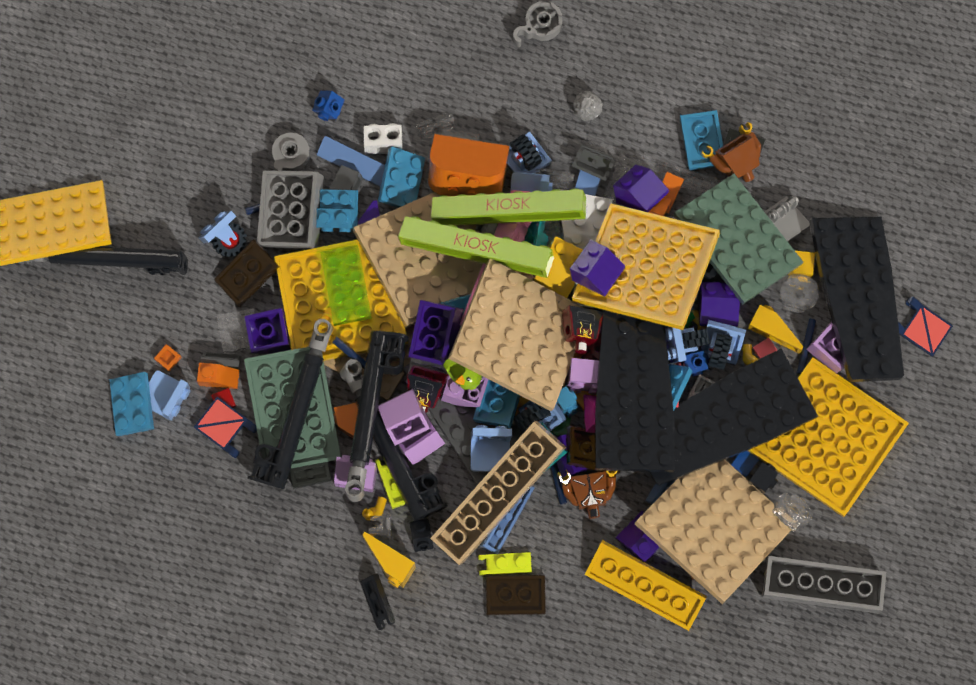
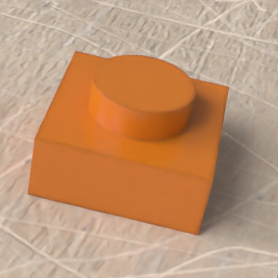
[154,344,182,372]

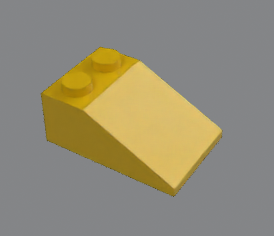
[533,236,583,298]
[363,532,416,588]

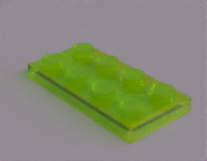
[320,245,372,326]

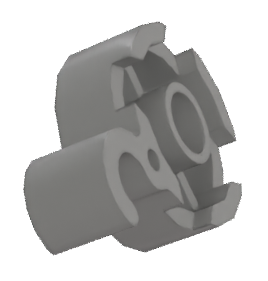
[513,1,562,47]
[272,132,310,171]

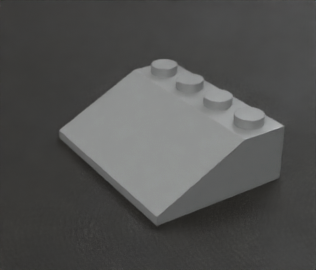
[257,171,324,250]

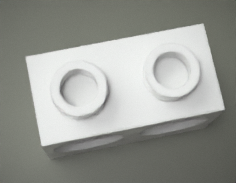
[364,123,402,154]

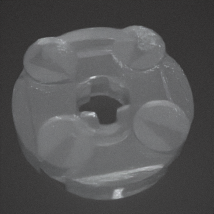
[780,274,819,313]
[772,493,812,531]

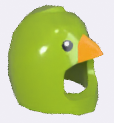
[443,359,483,390]

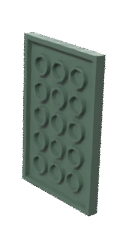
[673,174,803,305]
[244,347,342,468]

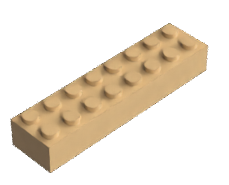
[430,421,566,565]

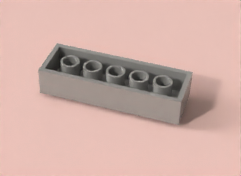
[762,556,886,614]

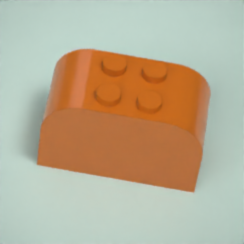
[428,134,509,196]

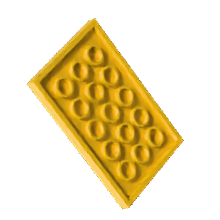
[0,180,112,266]

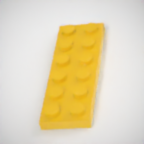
[584,540,707,631]

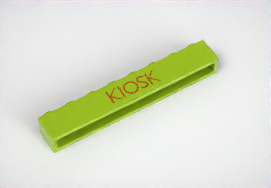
[431,188,586,226]
[398,216,554,278]

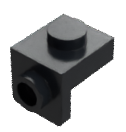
[409,519,434,552]

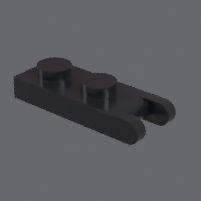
[360,574,395,630]

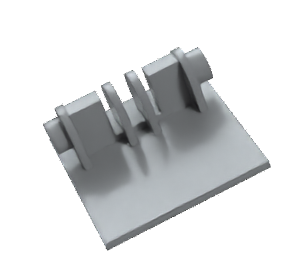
[764,196,810,241]

